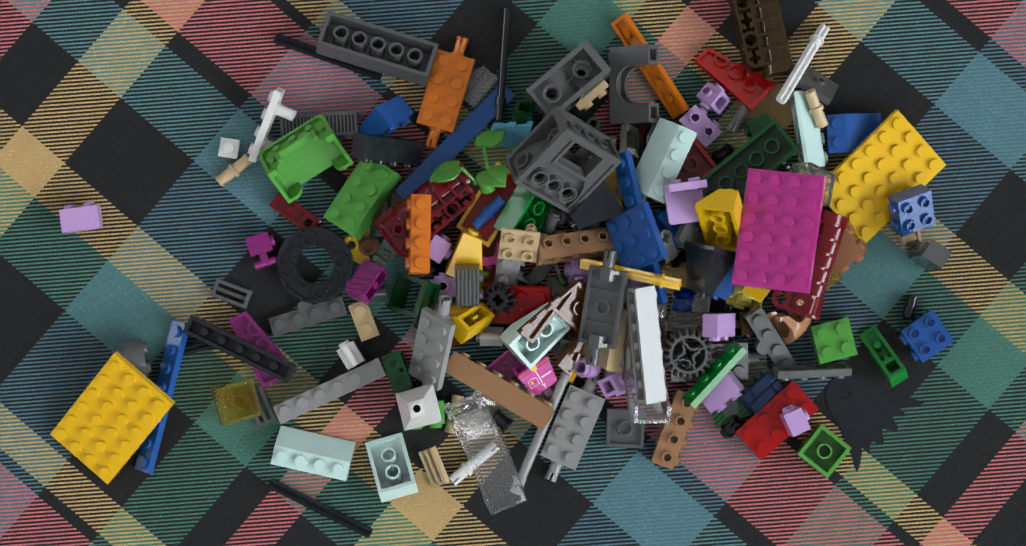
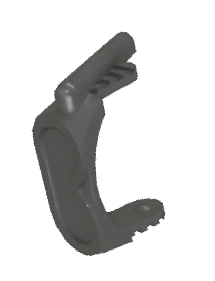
[516,264,554,286]

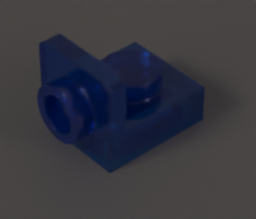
[672,287,694,312]

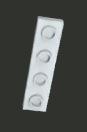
[248,87,297,163]

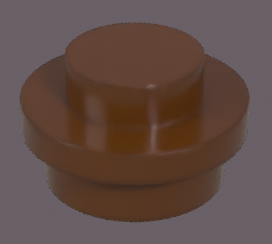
[359,236,378,256]

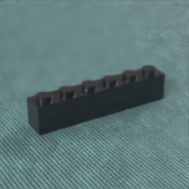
[183,314,298,383]

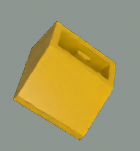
[449,301,495,344]

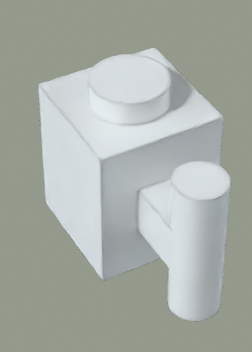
[336,340,366,370]

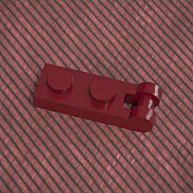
[269,192,324,229]

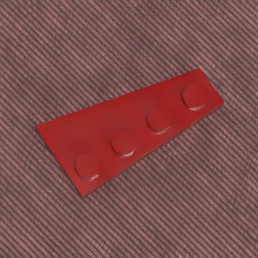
[694,47,777,112]

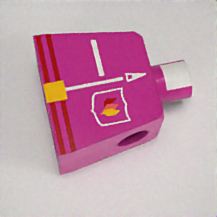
[512,354,557,397]

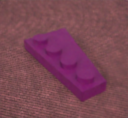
[229,311,297,388]

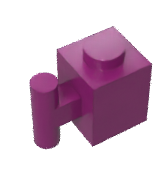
[245,231,277,270]

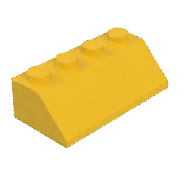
[695,189,743,252]

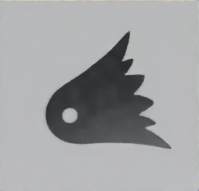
[826,374,924,472]

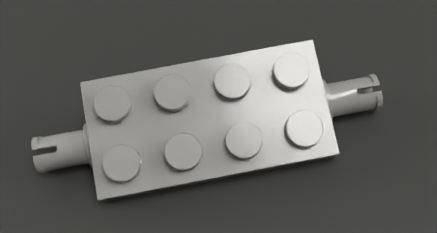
[408,295,456,391]
[540,375,606,482]

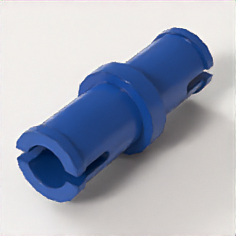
[470,195,507,230]

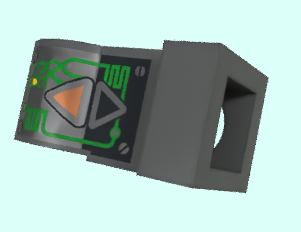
[371,239,396,268]

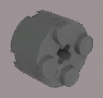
[119,338,152,377]

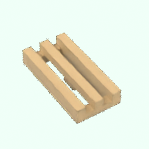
[418,446,450,488]

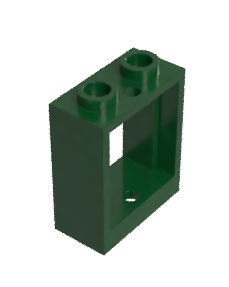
[387,272,442,319]
[381,350,414,393]

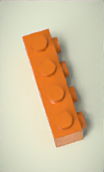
[405,194,431,275]

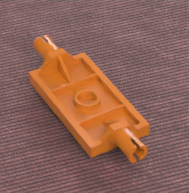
[416,36,475,149]

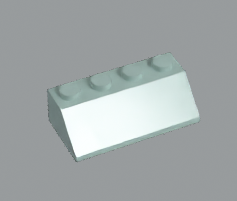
[789,91,828,171]
[635,118,697,204]
[270,425,356,481]

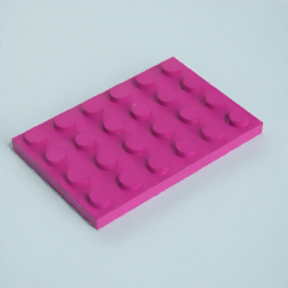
[731,168,827,294]

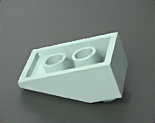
[499,302,570,370]
[365,432,419,502]

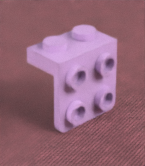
[663,177,708,225]

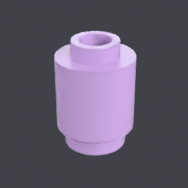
[574,358,601,378]

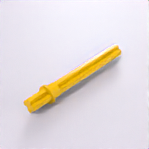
[579,258,682,290]

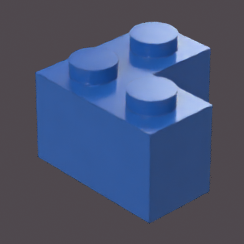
[358,95,414,136]

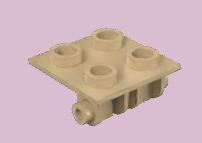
[498,223,541,263]

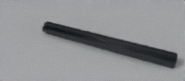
[274,34,383,80]
[268,479,373,538]

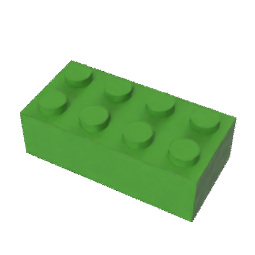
[323,160,402,241]

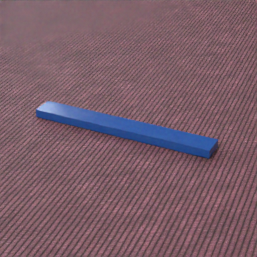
[395,86,516,199]

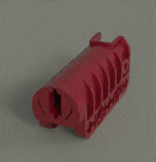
[373,158,476,258]
[772,209,848,321]

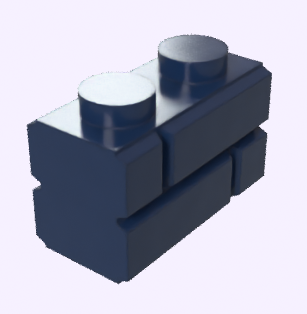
[738,371,783,415]

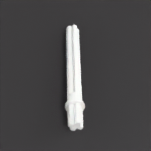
[776,23,830,104]

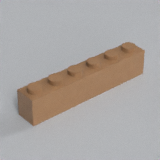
[445,350,555,431]

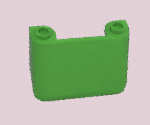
[259,115,354,204]

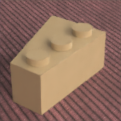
[581,308,629,373]

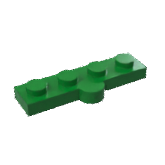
[683,341,748,409]

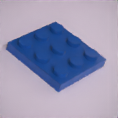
[605,202,669,270]

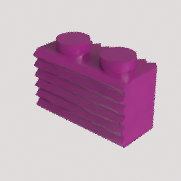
[345,259,388,305]

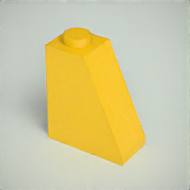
[445,227,483,288]

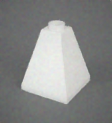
[395,384,442,431]

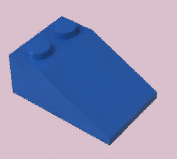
[824,113,882,155]

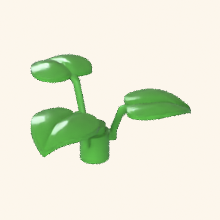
[429,129,508,194]

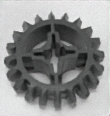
[662,327,714,380]

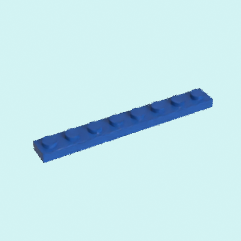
[615,150,668,304]
[134,320,188,474]

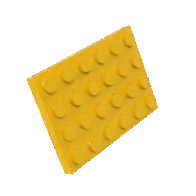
[823,109,946,243]
[50,351,175,485]

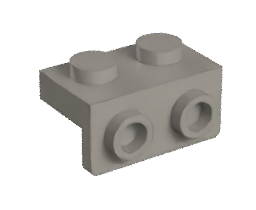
[494,258,525,285]

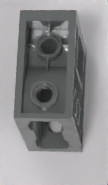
[525,40,611,118]
[505,105,622,214]

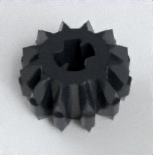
[483,281,517,314]

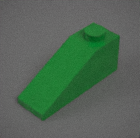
[859,325,908,387]

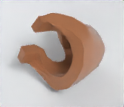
[765,300,812,344]

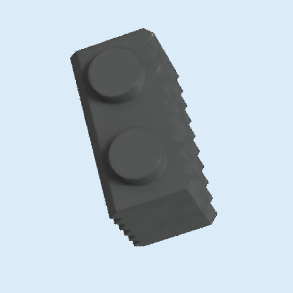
[456,264,483,306]

